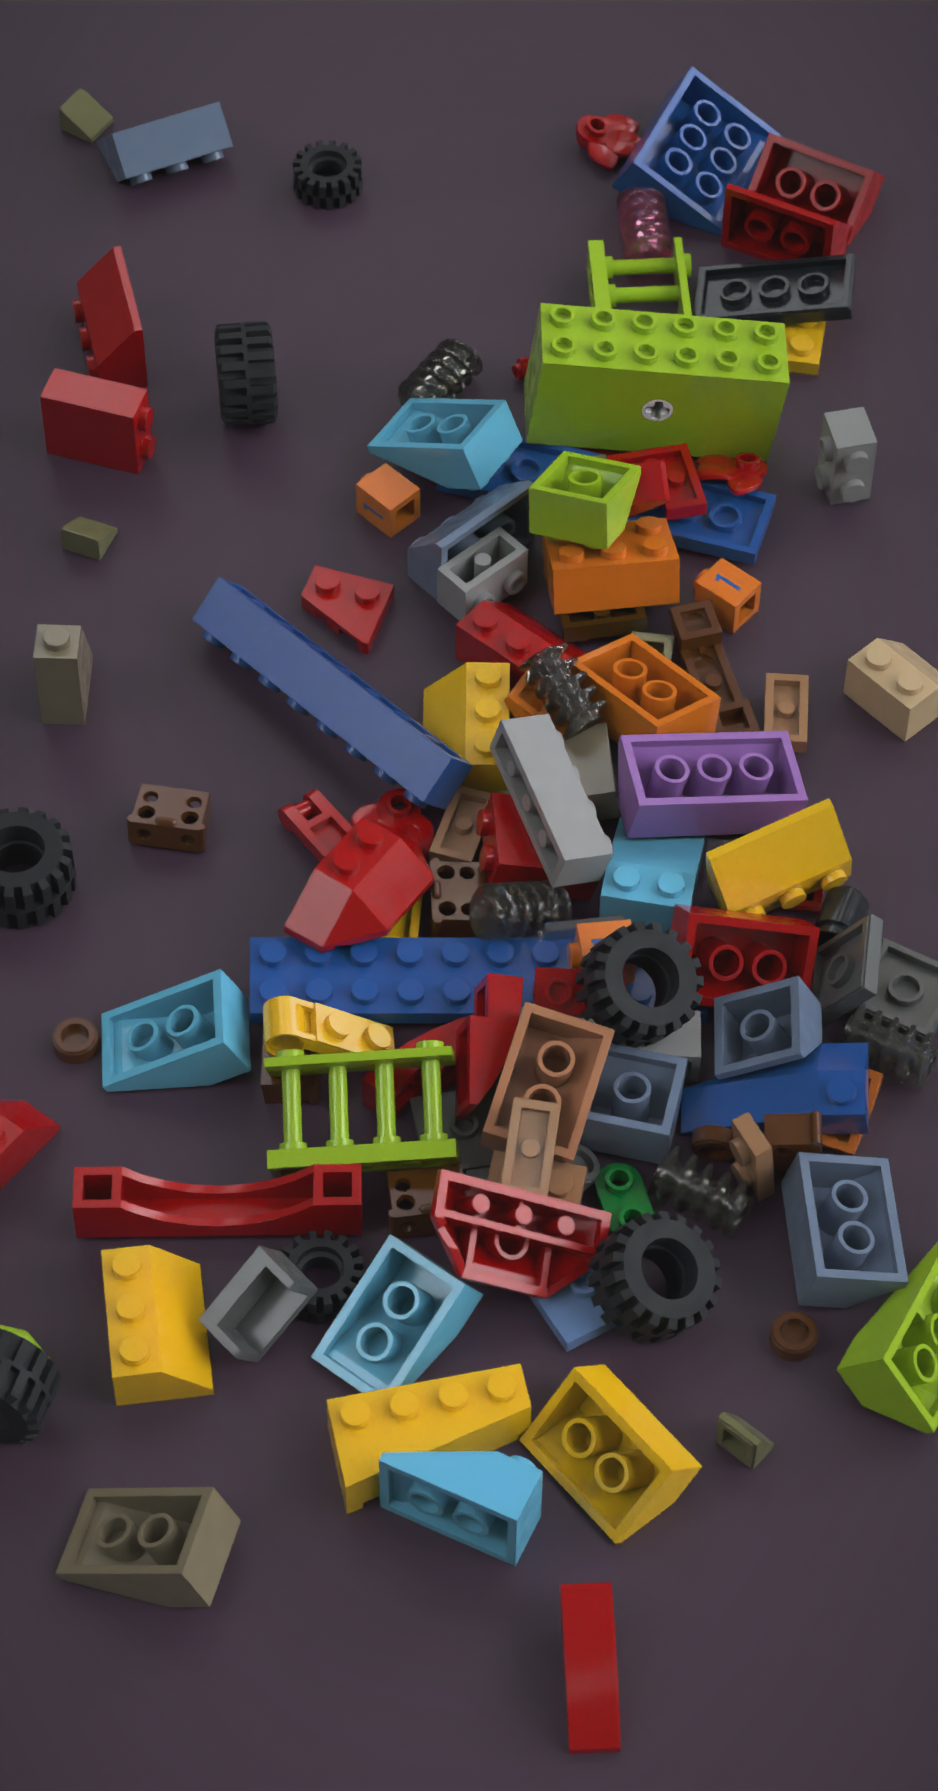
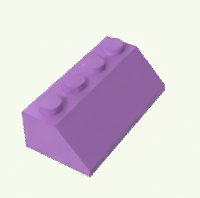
[618,731,808,838]

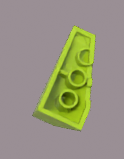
[837,1242,938,1434]

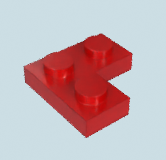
[606,443,707,521]

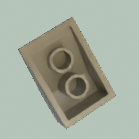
[55,1487,241,1607]

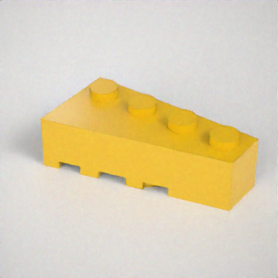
[326,1363,531,1515]

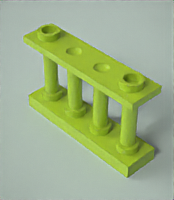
[587,237,692,315]
[264,1040,461,1178]

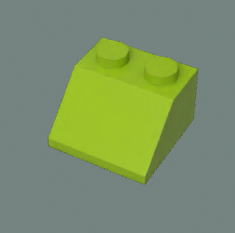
[529,451,641,549]

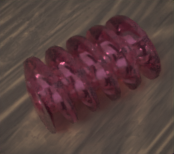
[616,187,673,259]

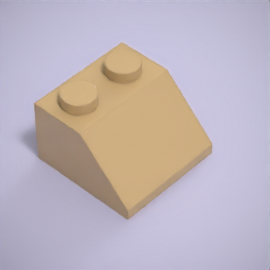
[843,638,938,742]

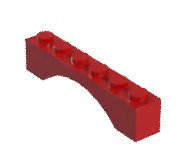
[72,1164,362,1238]

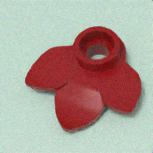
[575,114,641,171]
[695,453,768,496]
[349,788,435,857]

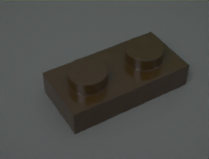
[556,606,648,642]

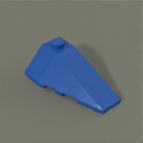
[681,1043,869,1136]

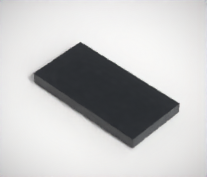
[693,254,857,325]

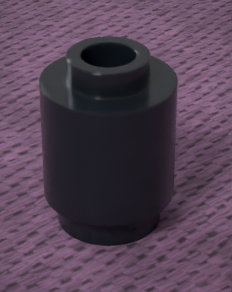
[815,886,869,946]

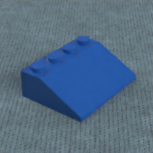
[612,66,782,236]

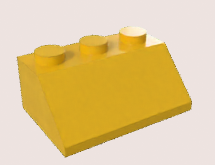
[423,662,510,793]
[706,798,852,915]
[101,1245,214,1406]
[519,1364,702,1544]

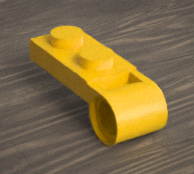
[262,996,395,1057]

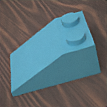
[367,398,523,491]
[599,817,706,933]
[101,969,251,1092]
[311,1234,484,1393]
[379,1451,543,1566]

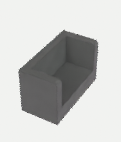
[199,1246,318,1363]

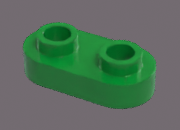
[595,1163,654,1234]

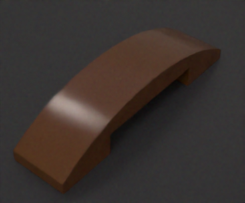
[669,599,760,733]

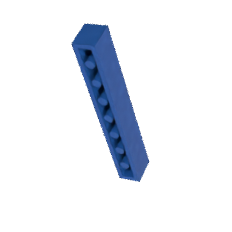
[192,577,473,810]

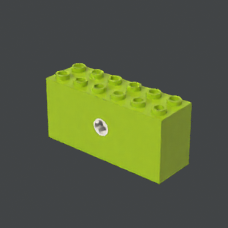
[524,303,790,462]

